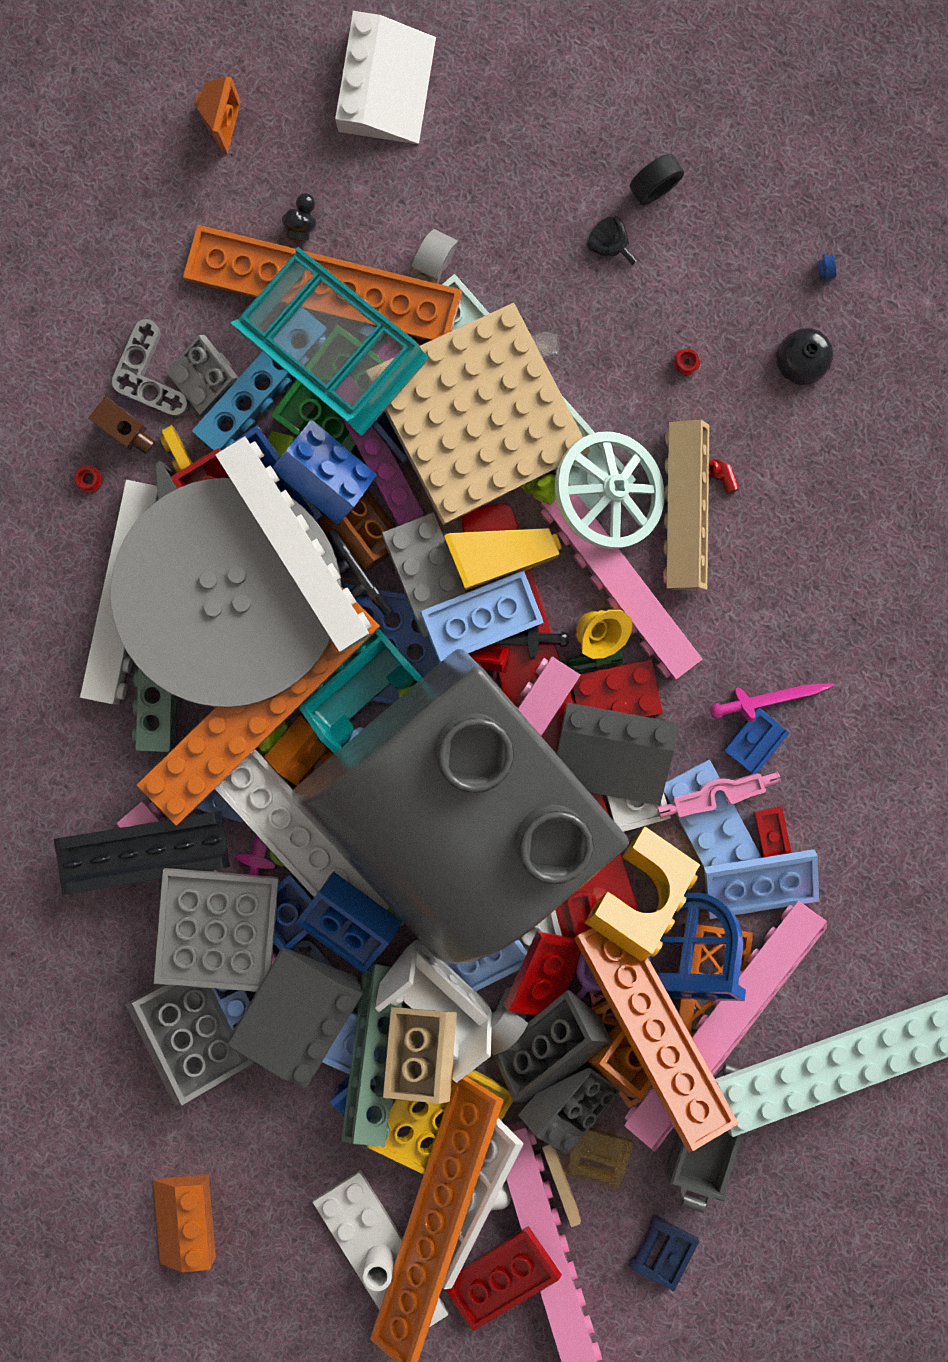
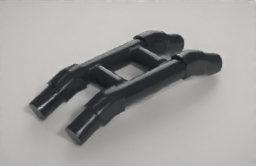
[327,529,393,615]

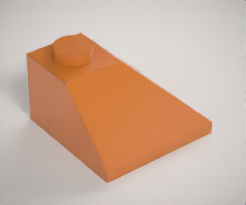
[196,76,241,154]

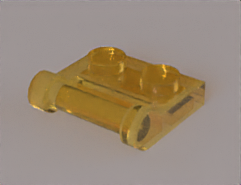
[565,1128,633,1190]

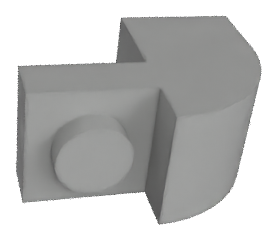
[410,229,458,284]
[491,987,528,1055]

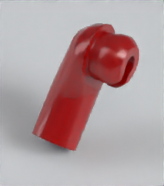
[709,459,740,494]

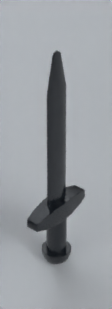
[492,625,569,659]

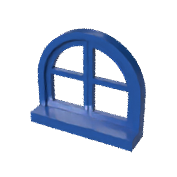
[648,892,746,1001]

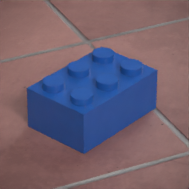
[272,420,377,524]

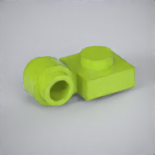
[522,473,569,505]

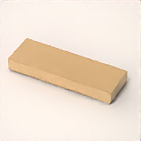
[541,1140,581,1227]

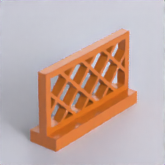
[673,922,753,1045]

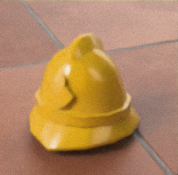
[575,610,632,659]

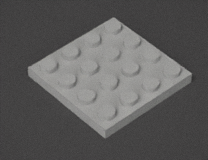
[154,868,279,991]

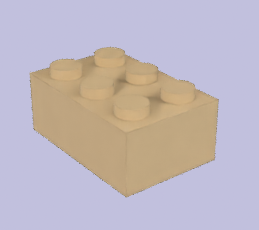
[383,1007,457,1104]

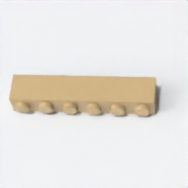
[663,420,709,590]

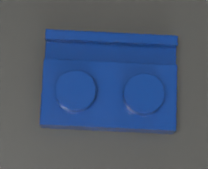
[722,708,790,774]

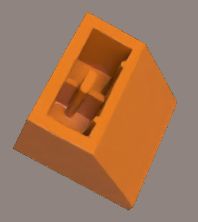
[264,715,334,786]

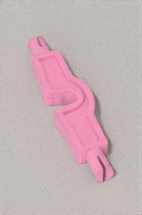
[657,772,781,818]

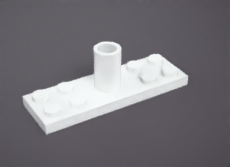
[442,1118,524,1289]
[313,1170,449,1327]

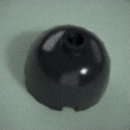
[776,328,834,385]

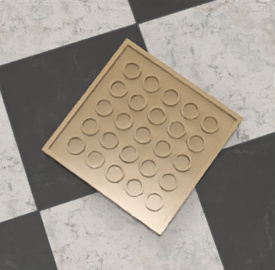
[365,303,590,525]

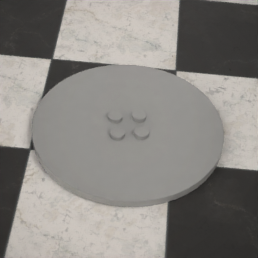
[111,478,341,707]

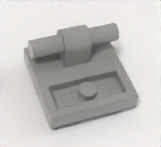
[166,335,239,415]

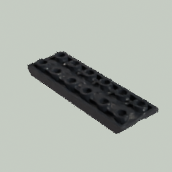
[54,811,230,895]

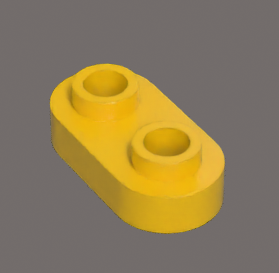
[160,425,193,473]

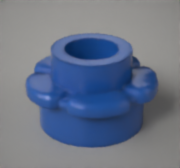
[817,254,837,282]

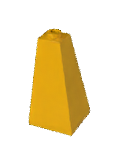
[444,528,562,593]

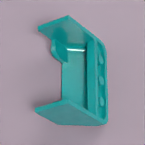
[298,629,422,754]

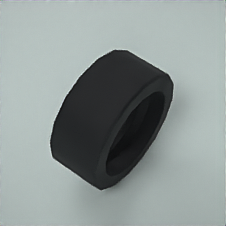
[629,153,684,205]

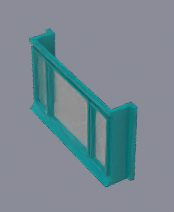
[230,246,429,436]

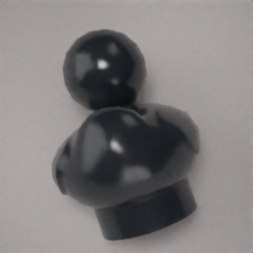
[282,193,316,240]

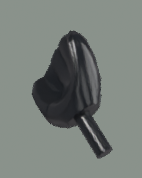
[587,216,637,265]

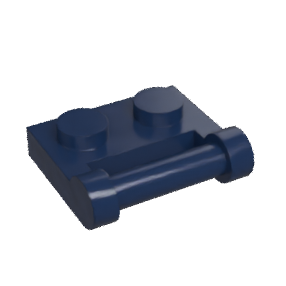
[628,1214,699,1291]

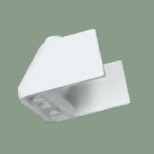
[375,940,492,1083]

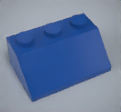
[295,871,402,973]

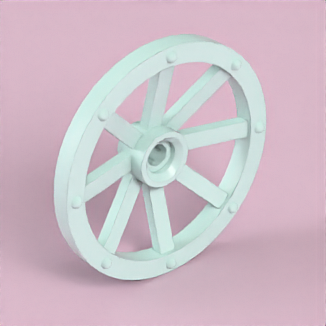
[555,432,665,549]

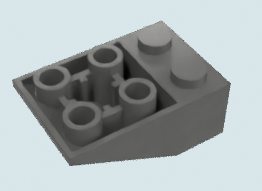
[518,1067,620,1155]

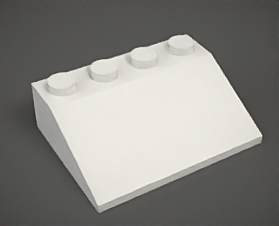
[335,11,436,145]

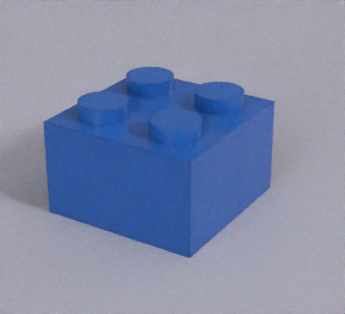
[274,873,314,950]

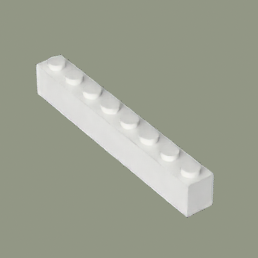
[215,437,372,654]
[80,480,158,704]

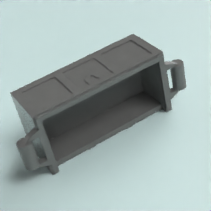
[664,1064,743,1213]

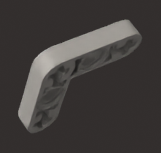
[112,319,189,418]

